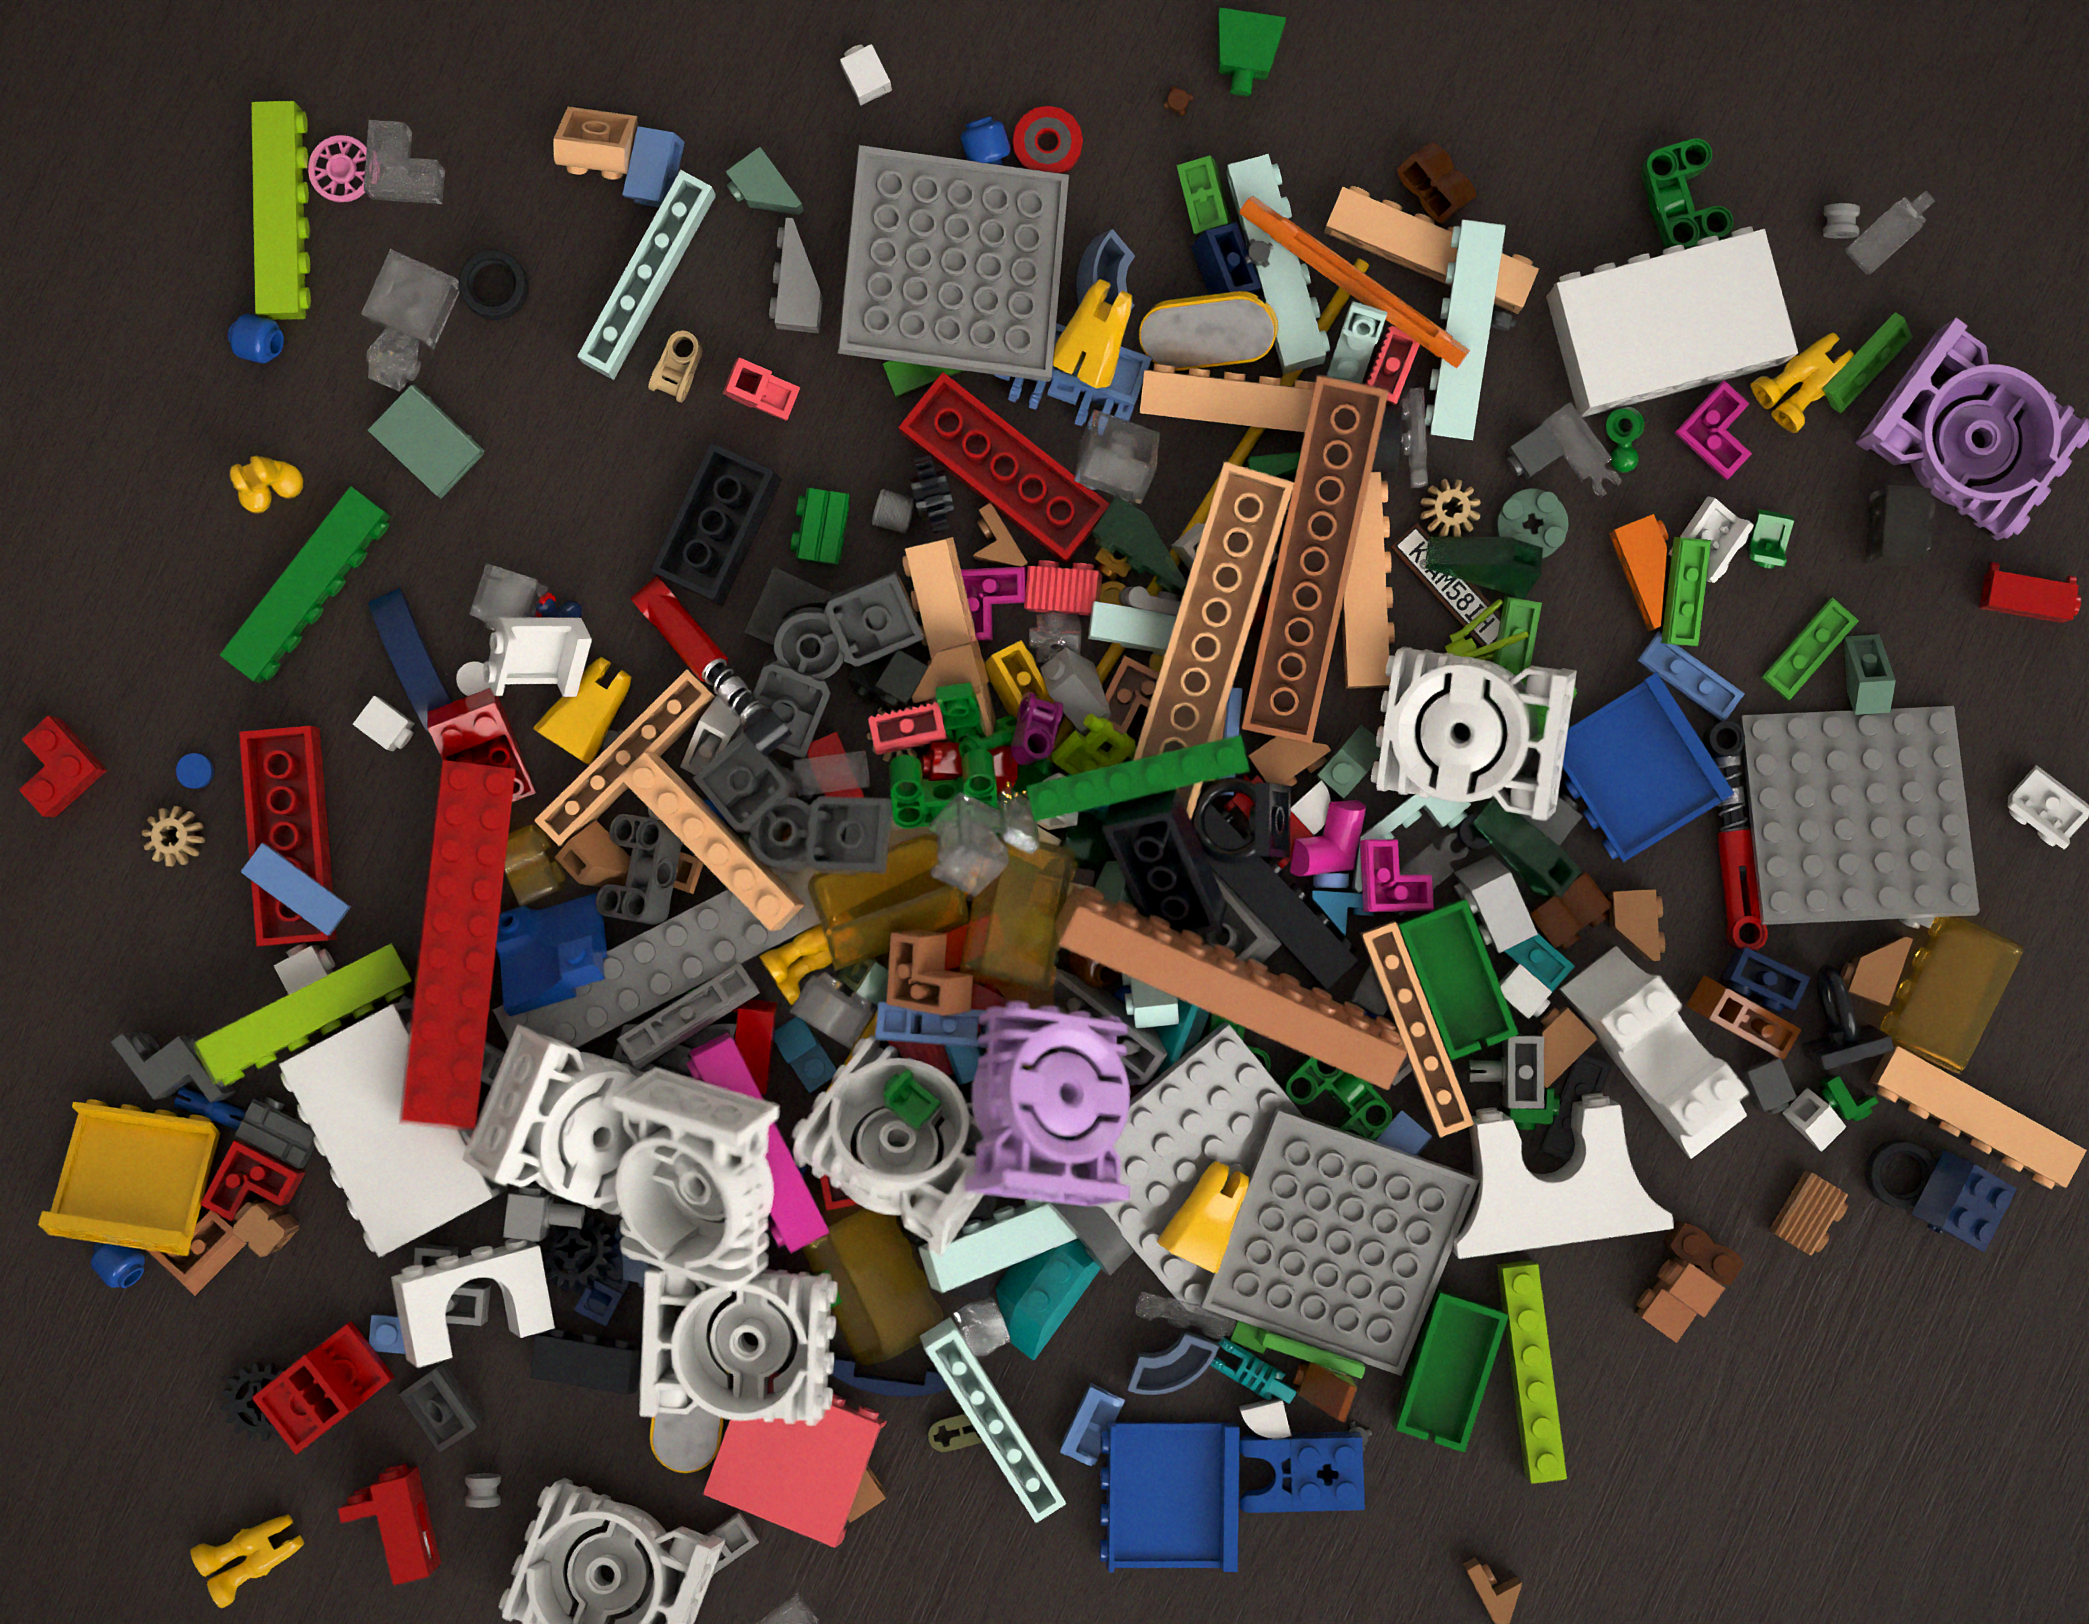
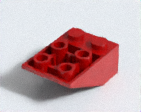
[427,688,536,802]

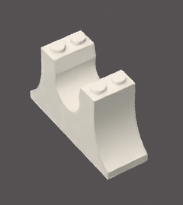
[1559,946,1749,1159]
[1452,1093,1674,1259]

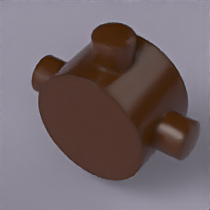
[1163,86,1193,116]

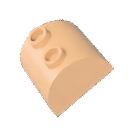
[553,107,637,179]

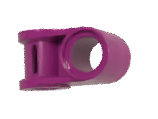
[1011,692,1063,765]

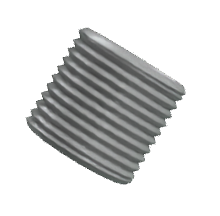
[872,488,915,535]

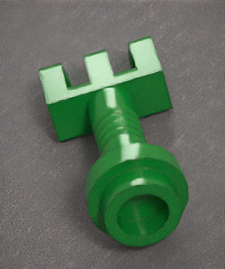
[959,715,1034,758]

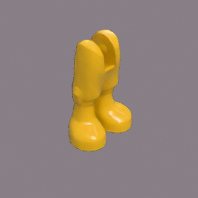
[1751,332,1854,433]
[230,456,304,514]
[759,911,863,1006]
[190,1514,304,1609]

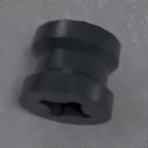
[1457,814,1495,850]

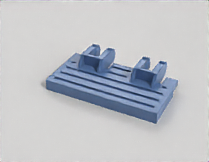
[995,323,1152,434]

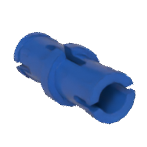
[174,1086,247,1130]

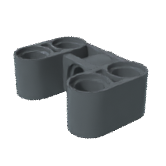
[595,814,683,925]

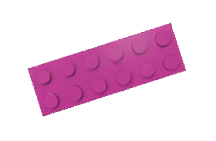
[686,1032,830,1253]

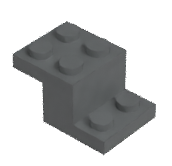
[111,1031,239,1103]

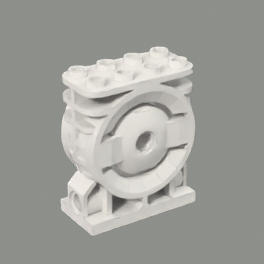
[1371,646,1577,821]
[462,1024,649,1217]
[792,1035,984,1257]
[613,1067,778,1291]
[640,1265,837,1426]
[499,1478,725,1624]

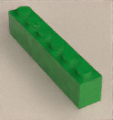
[220,486,391,684]
[1026,735,1249,822]

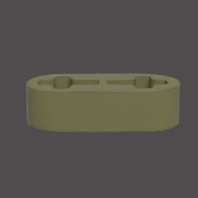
[928,1411,984,1452]

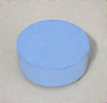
[1313,873,1349,888]

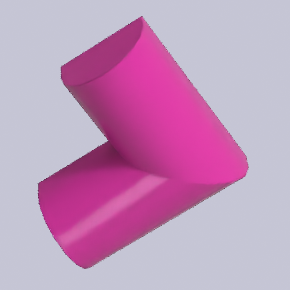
[1674,380,1752,481]
[961,567,1027,642]
[1290,800,1366,877]
[1360,839,1434,912]

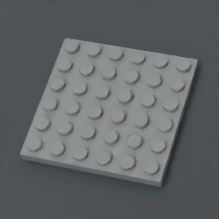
[838,145,1069,382]
[1739,706,1980,925]
[1097,1021,1303,1315]
[1200,1107,1479,1376]

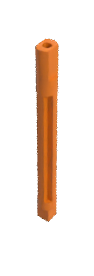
[1239,196,1470,369]

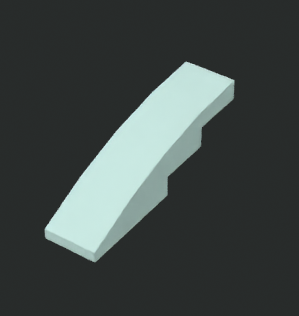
[1088,601,1177,656]

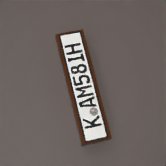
[1390,523,1501,647]

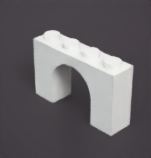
[391,1238,555,1368]

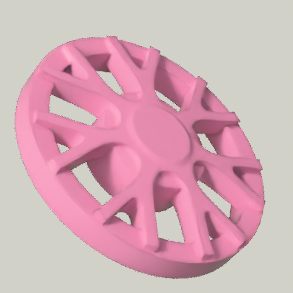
[308,135,375,202]

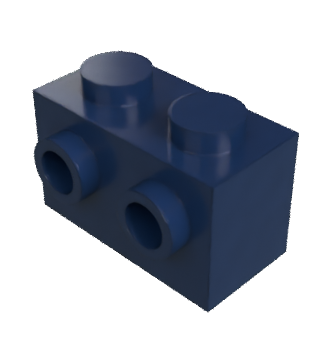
[1191,222,1262,295]
[1722,947,1810,1013]

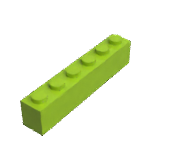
[251,101,311,320]
[193,943,412,1086]
[1497,1260,1567,1484]

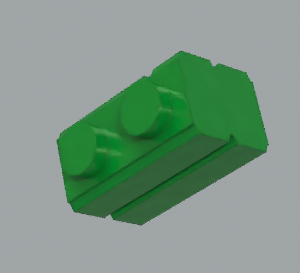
[791,488,851,567]

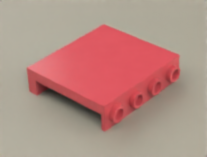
[703,1371,887,1547]

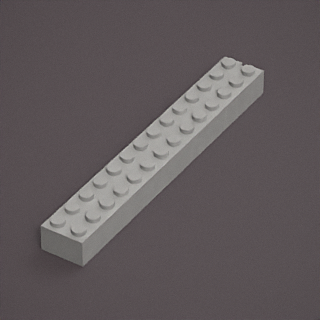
[493,812,973,1049]

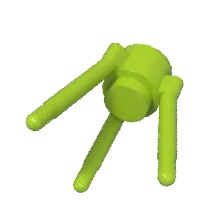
[1445,599,1529,661]

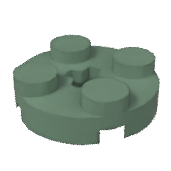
[1496,489,1568,561]

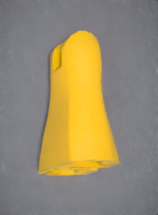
[1053,279,1132,388]
[532,657,631,766]
[1156,1161,1249,1273]

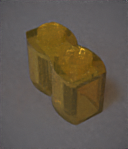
[504,824,566,906]

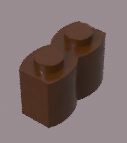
[1397,142,1477,224]
[1528,871,1612,950]
[1663,1221,1744,1285]

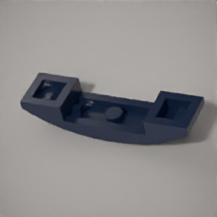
[368,588,453,731]
[574,1218,631,1326]
[831,1355,950,1397]

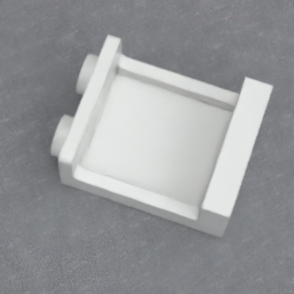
[483,618,592,697]

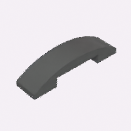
[1045,1201,1134,1276]

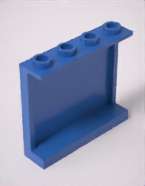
[1562,672,1734,863]
[1099,1422,1239,1572]

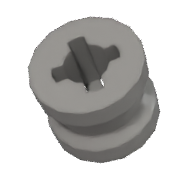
[1823,203,1860,239]
[464,1473,501,1508]

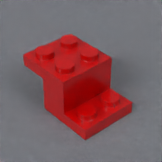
[252,1321,395,1454]

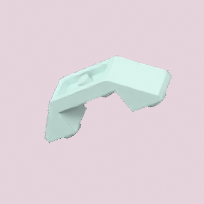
[1327,302,1387,383]
[1352,794,1471,893]

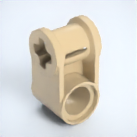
[648,330,703,403]

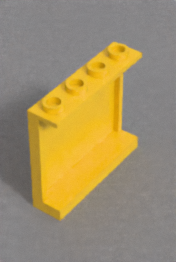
[38,1099,220,1256]

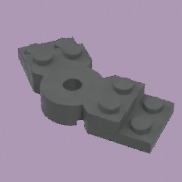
[737,571,924,759]
[693,732,893,875]

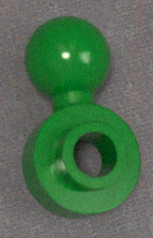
[1606,407,1644,473]

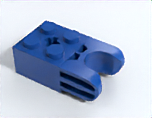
[1239,1431,1365,1513]

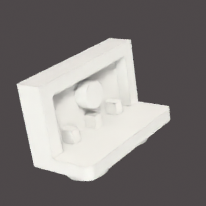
[1668,496,1754,583]
[2008,765,2089,849]

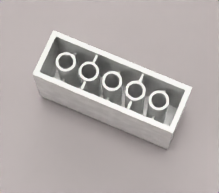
[1546,227,1798,418]
[279,1000,509,1257]

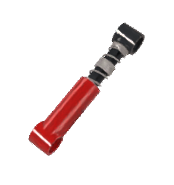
[630,575,793,757]
[1703,721,1768,951]

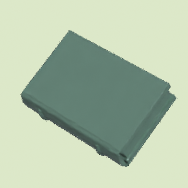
[368,384,485,499]

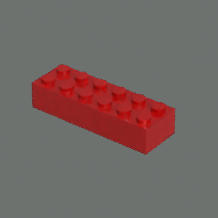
[898,372,1111,565]
[239,726,337,946]

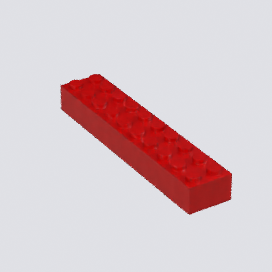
[399,760,516,1131]

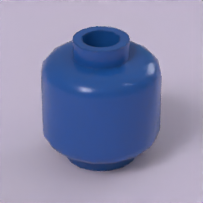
[960,116,1011,165]
[228,314,284,363]
[90,1242,145,1288]

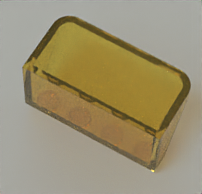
[960,833,1077,992]
[808,834,970,971]
[1880,916,2023,1073]
[802,1207,944,1366]

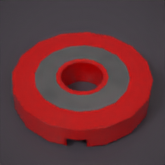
[1013,106,1083,174]

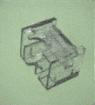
[469,563,548,632]
[929,792,1008,897]

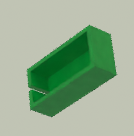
[1397,899,1519,1060]
[1392,1288,1509,1453]

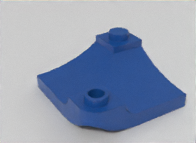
[496,893,607,1017]

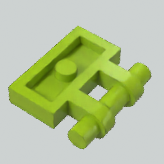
[1051,714,1137,775]

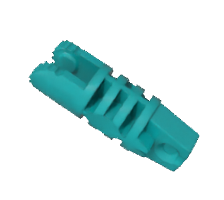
[1209,1336,1297,1404]

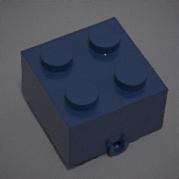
[1912,1151,2017,1252]

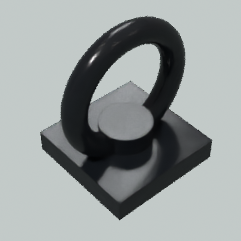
[1191,777,1291,863]
[1802,964,1894,1070]

